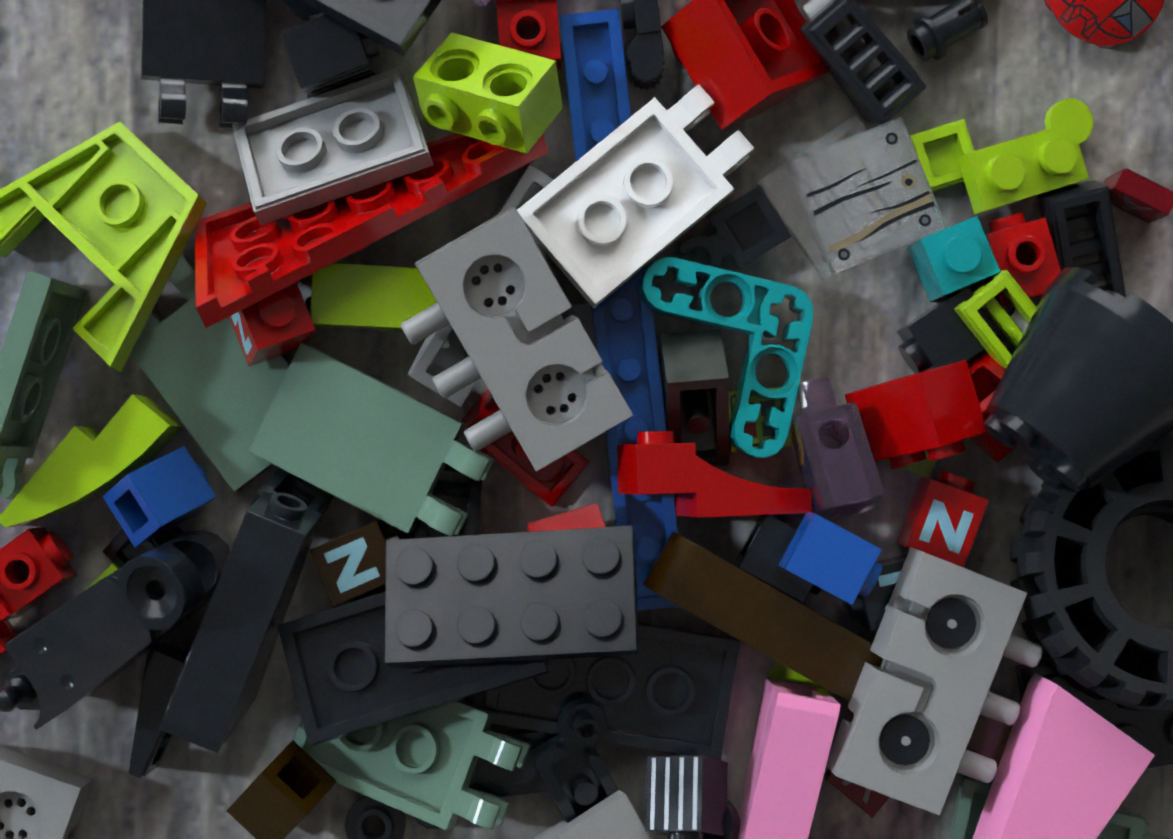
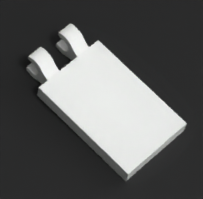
[517,84,754,308]

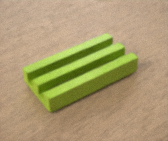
[954,270,1037,370]

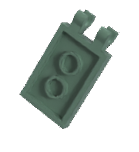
[130,254,291,492]
[0,270,88,499]
[248,342,496,536]
[294,699,531,831]

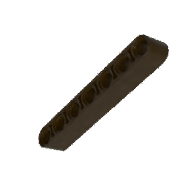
[643,531,1013,782]

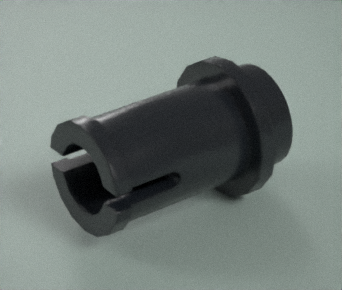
[907,0,988,61]

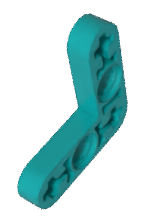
[639,257,814,458]

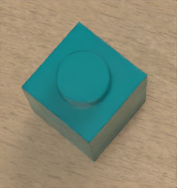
[907,216,1001,302]

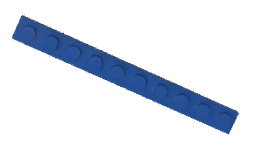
[559,9,679,611]

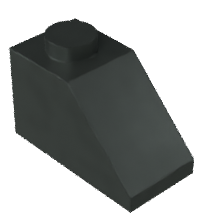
[660,329,729,466]

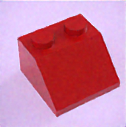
[661,0,829,130]

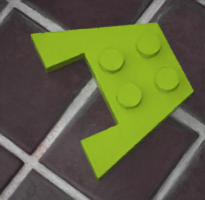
[0,122,207,373]

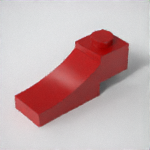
[617,431,812,518]

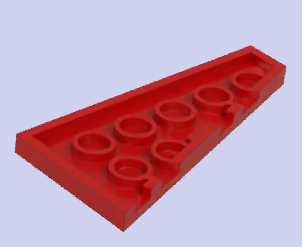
[195,133,549,328]

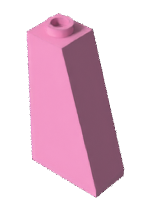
[972,673,1155,839]
[738,676,841,839]

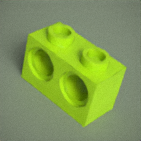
[413,32,563,154]

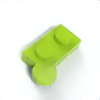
[957,98,1093,215]

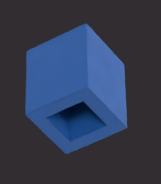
[103,446,217,548]
[779,511,883,605]

